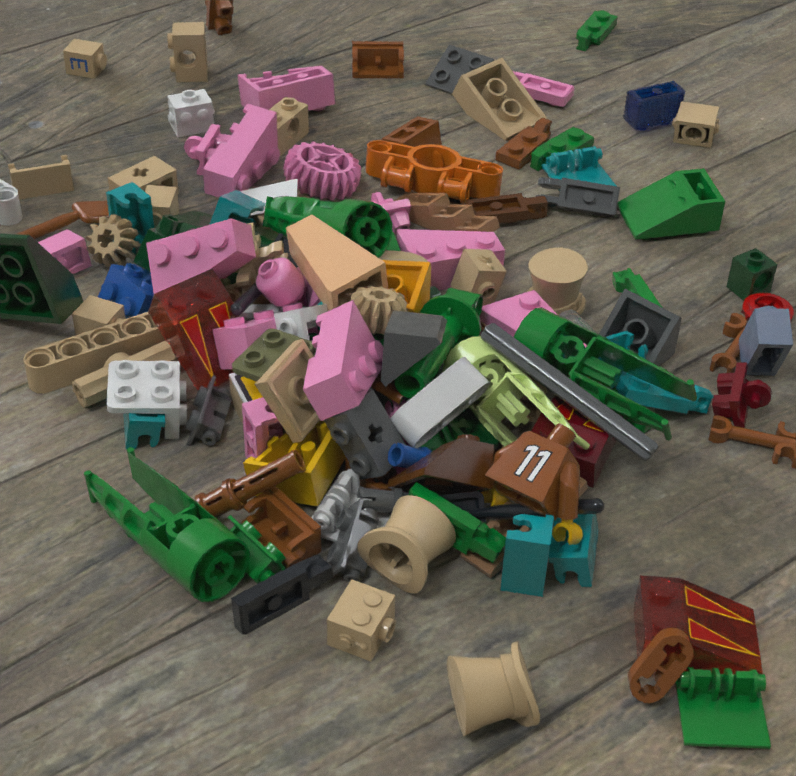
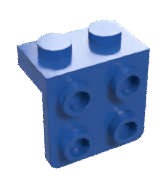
[98,263,155,319]

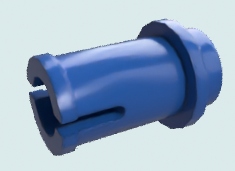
[388,443,431,469]

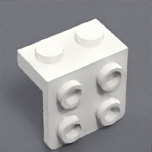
[107,360,187,439]

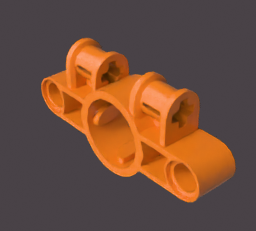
[365,140,503,204]

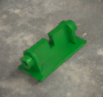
[227,515,286,584]

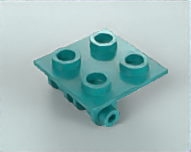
[542,146,616,191]

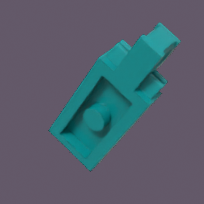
[615,375,714,414]

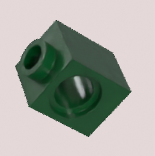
[726,248,778,301]

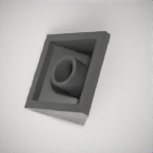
[599,289,682,366]
[381,310,447,387]

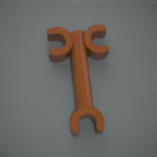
[710,313,747,373]
[708,415,796,469]

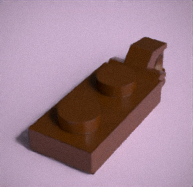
[464,193,548,223]

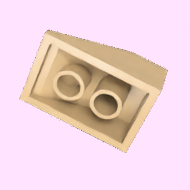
[452,58,548,141]

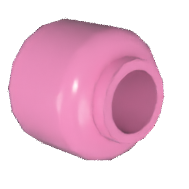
[256,257,305,307]

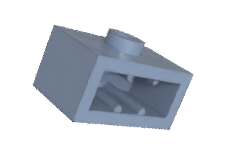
[739,306,793,376]

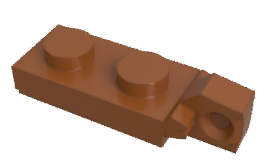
[495,118,552,170]

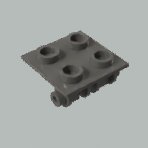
[425,45,494,94]

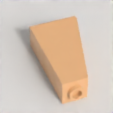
[286,215,388,311]

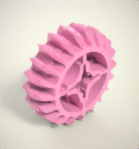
[283,141,361,201]

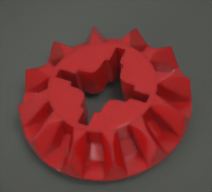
[741,293,794,323]

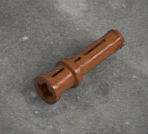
[194,450,306,519]

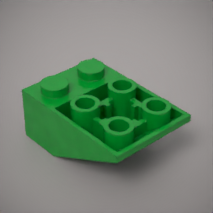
[617,168,726,240]

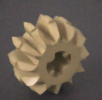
[85,214,140,268]
[349,285,408,335]

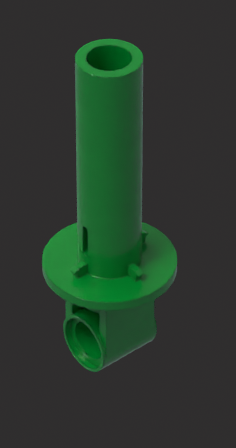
[394,287,483,398]

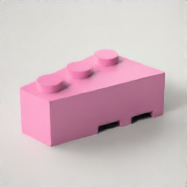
[396,229,505,291]

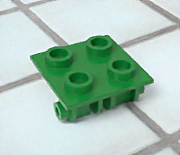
[675,667,771,749]

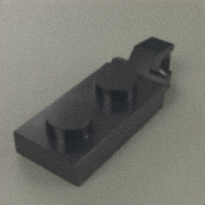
[231,554,333,635]

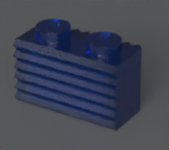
[623,81,686,130]

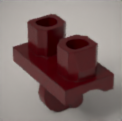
[712,362,772,428]

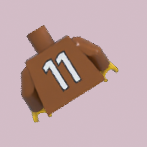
[481,423,583,545]

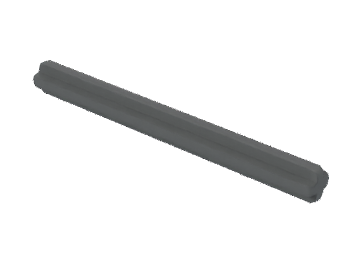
[481,323,658,461]

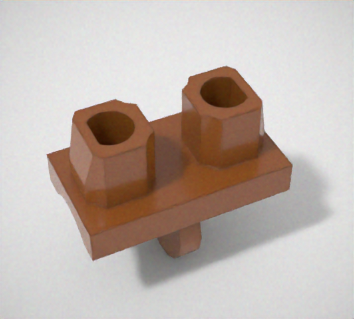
[205,0,234,35]

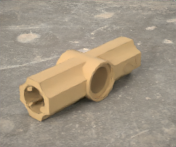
[71,341,177,408]

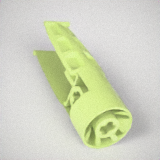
[442,336,590,450]

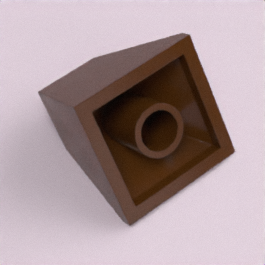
[388,435,494,495]

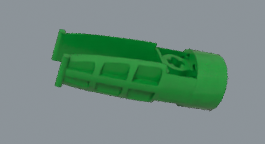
[262,196,392,258]
[514,307,697,440]
[84,447,250,602]

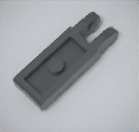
[536,177,620,218]

